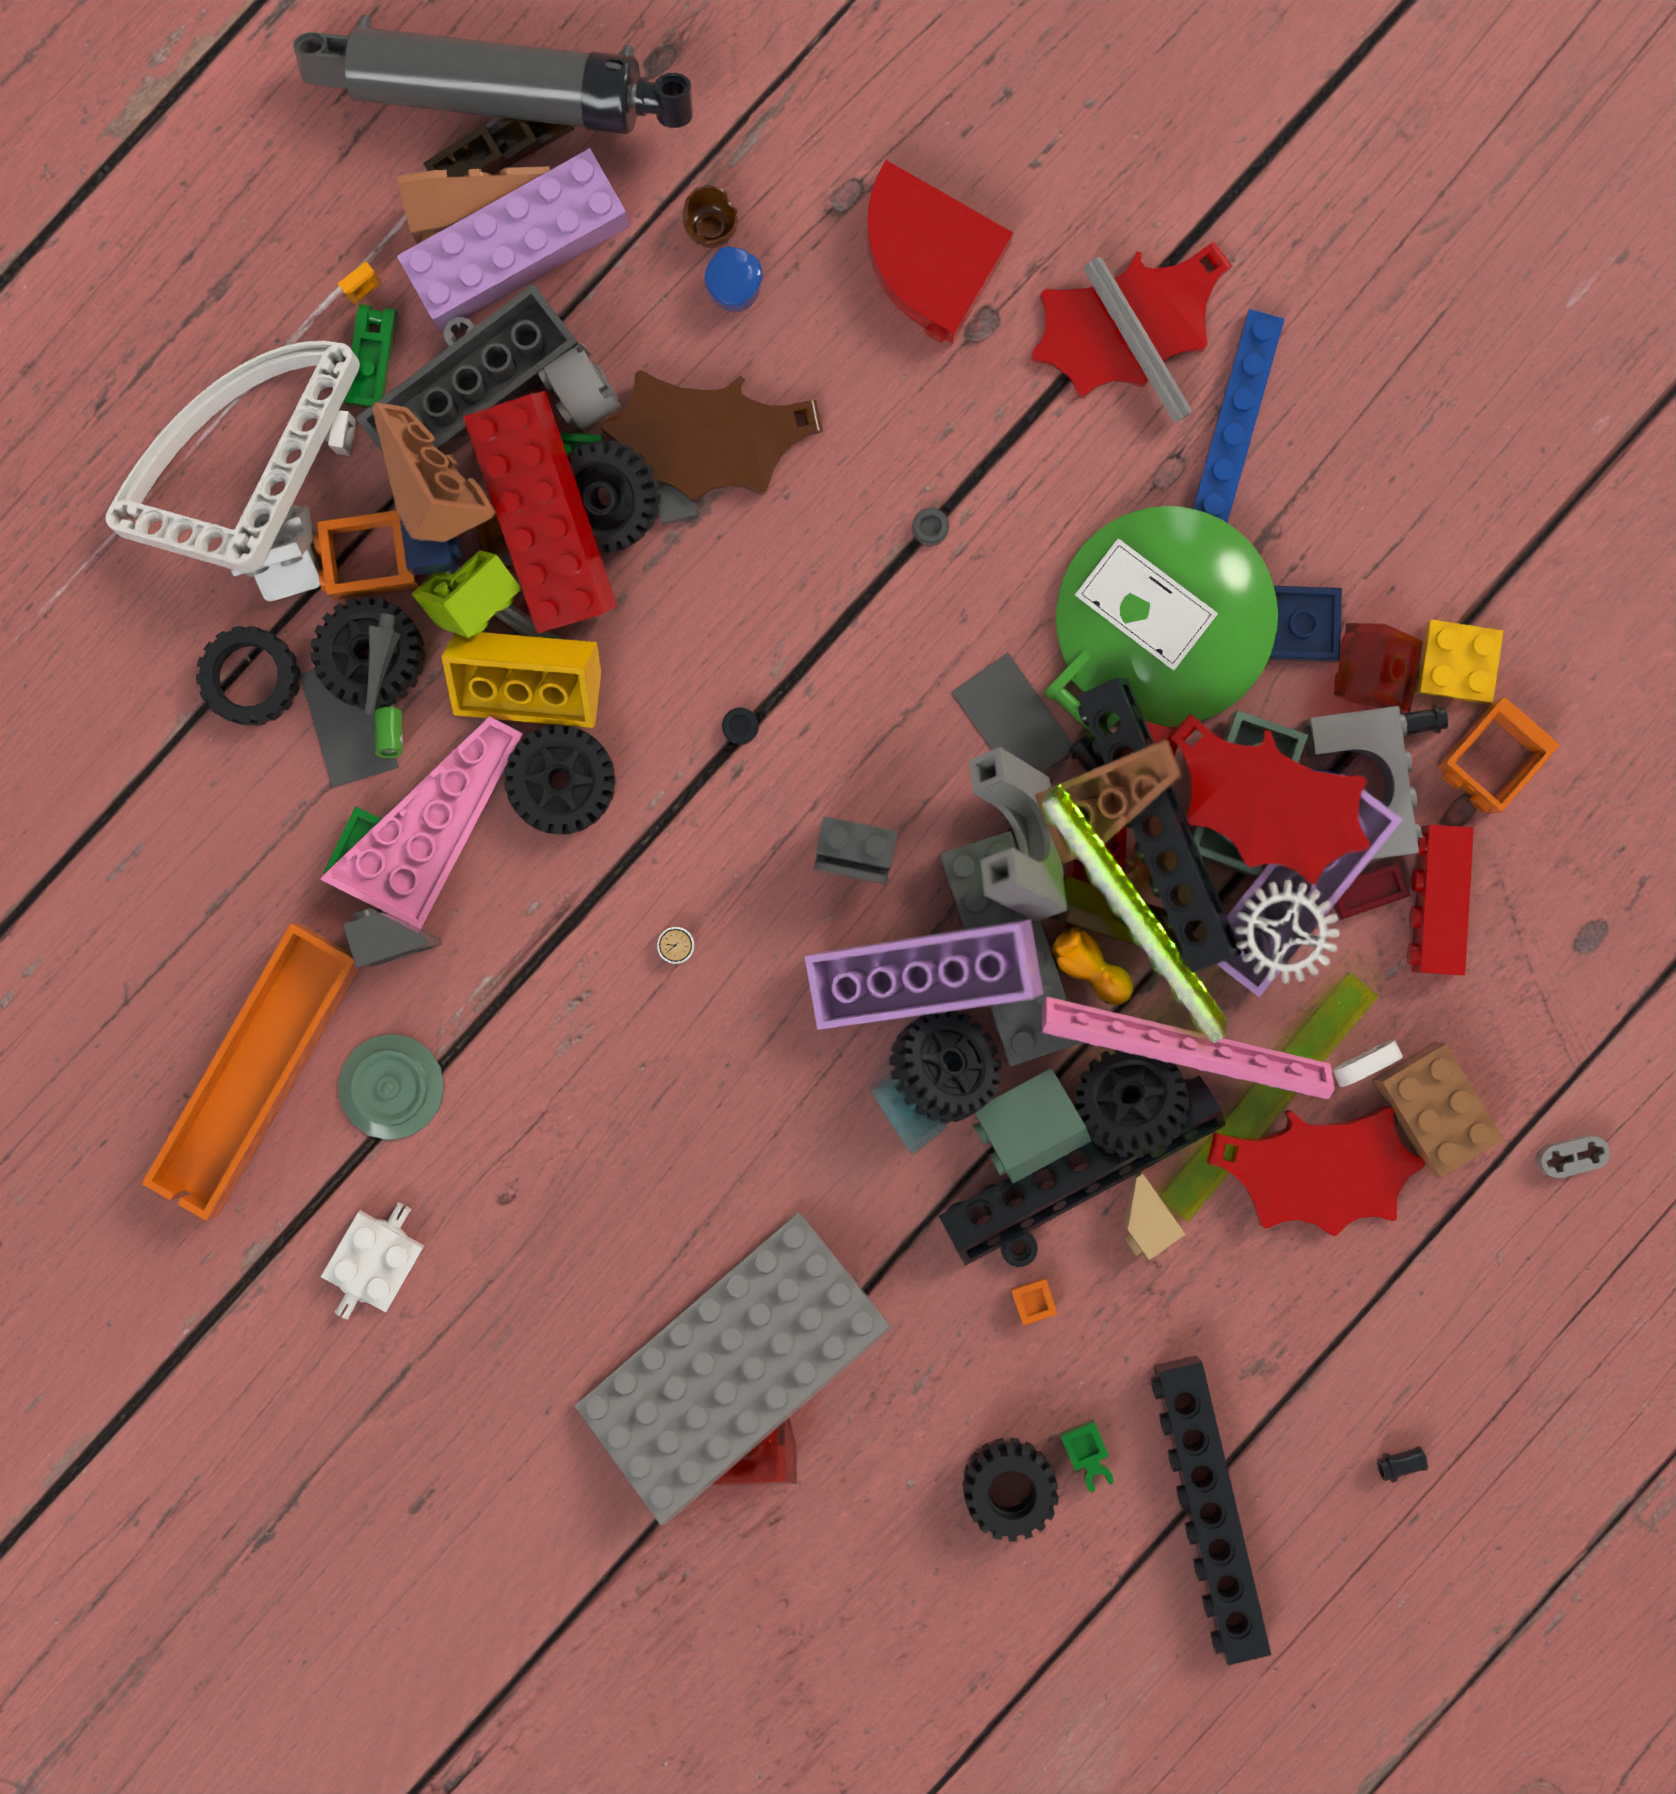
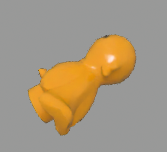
[1050,925,1133,1006]

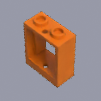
[313,510,421,601]
[1437,696,1560,814]

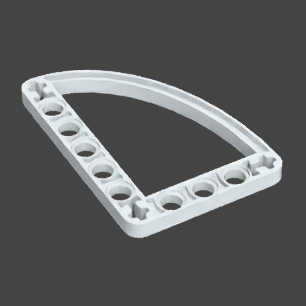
[106,341,360,573]

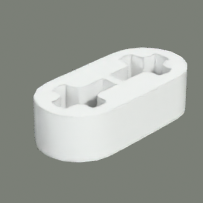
[1332,1039,1403,1087]

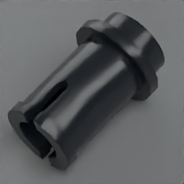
[1400,704,1448,736]
[1069,735,1106,772]
[1377,1446,1428,1483]

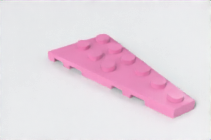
[320,716,523,929]

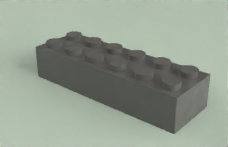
[356,283,579,456]
[938,831,1081,1067]

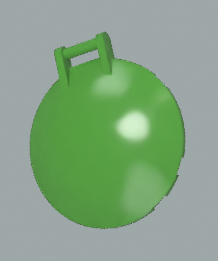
[1043,506,1278,740]

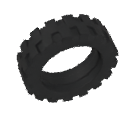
[196,626,300,726]

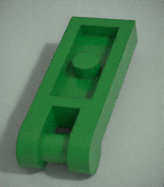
[344,304,398,408]

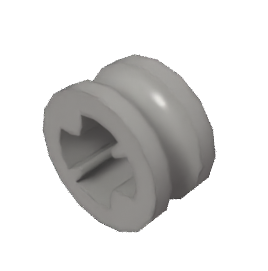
[444,317,475,346]

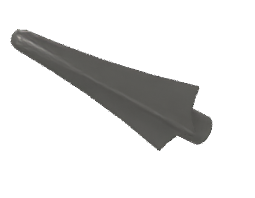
[365,613,401,716]

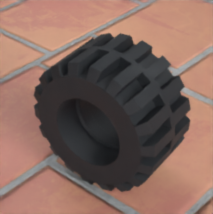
[963,1438,1059,1542]

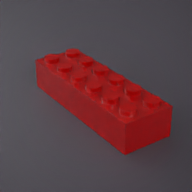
[463,391,618,634]

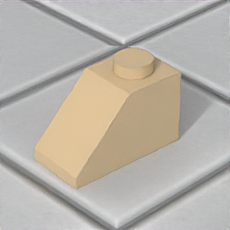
[1123,1172,1186,1260]

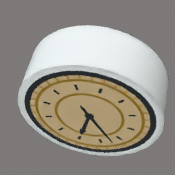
[657,927,695,964]

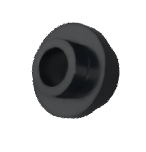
[1000,1232,1038,1267]

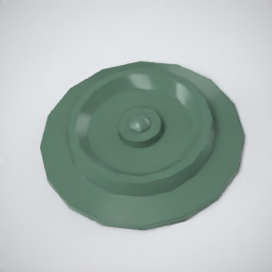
[338,1034,444,1140]

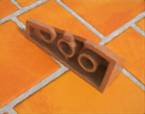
[396,166,550,244]
[372,402,495,542]
[1034,740,1181,864]

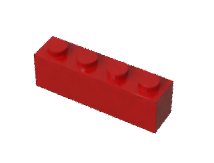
[1407,825,1474,976]

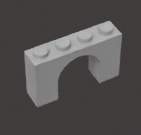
[1303,706,1422,859]
[969,747,1067,922]

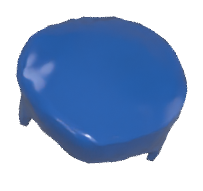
[705,246,763,312]

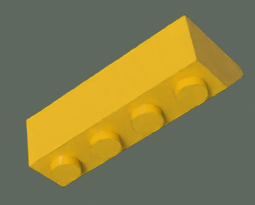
[441,632,601,728]

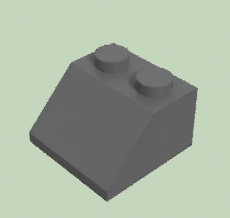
[343,908,442,967]

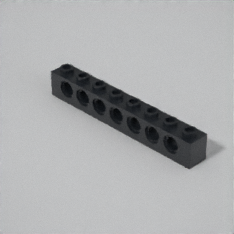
[1077,677,1242,973]
[939,1075,1226,1266]
[1150,1355,1271,1666]

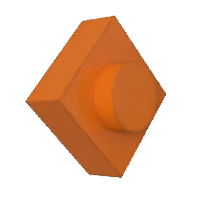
[1010,1277,1058,1326]

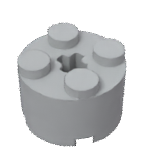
[538,342,621,431]

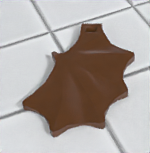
[601,370,823,501]

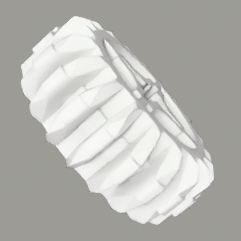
[1235,880,1339,983]

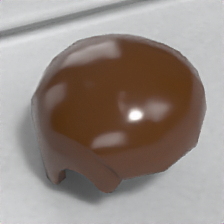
[682,185,738,248]

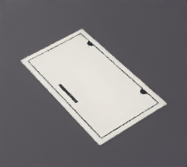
[1075,538,1218,671]

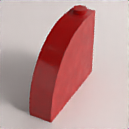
[867,160,1013,344]

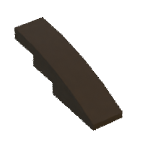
[423,118,574,177]

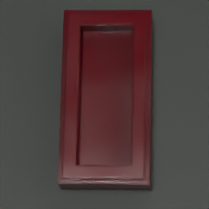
[1334,862,1410,920]

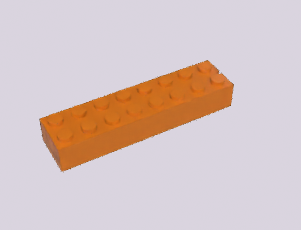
[141,923,361,1221]

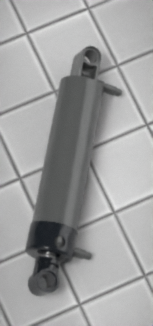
[293,15,693,134]

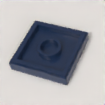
[1269,586,1342,662]

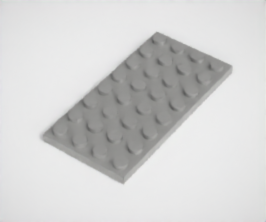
[575,1212,893,1525]

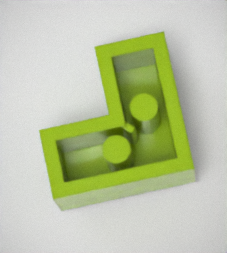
[411,550,522,638]

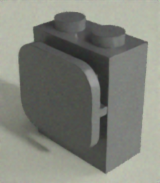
[813,816,898,885]

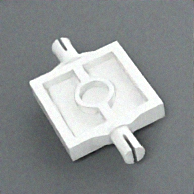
[321,1202,424,1320]

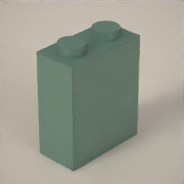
[973,1068,1091,1183]

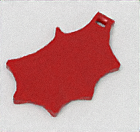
[1031,241,1233,398]
[1169,713,1370,885]
[1206,1105,1425,1236]

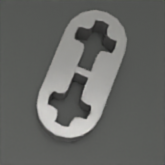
[1536,1135,1610,1178]

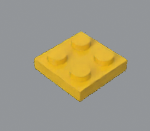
[1417,619,1504,704]

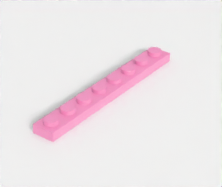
[1042,997,1335,1100]

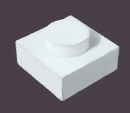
[325,410,356,456]

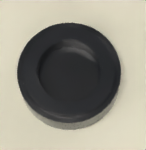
[722,707,759,745]

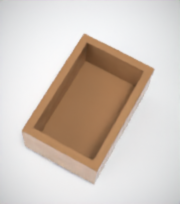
[1372,1042,1504,1178]

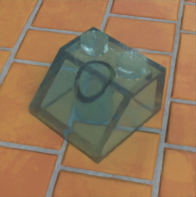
[870,1073,948,1155]

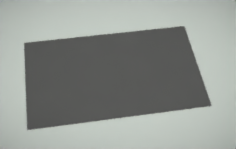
[952,653,1073,773]
[300,655,399,787]

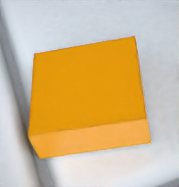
[337,261,381,304]

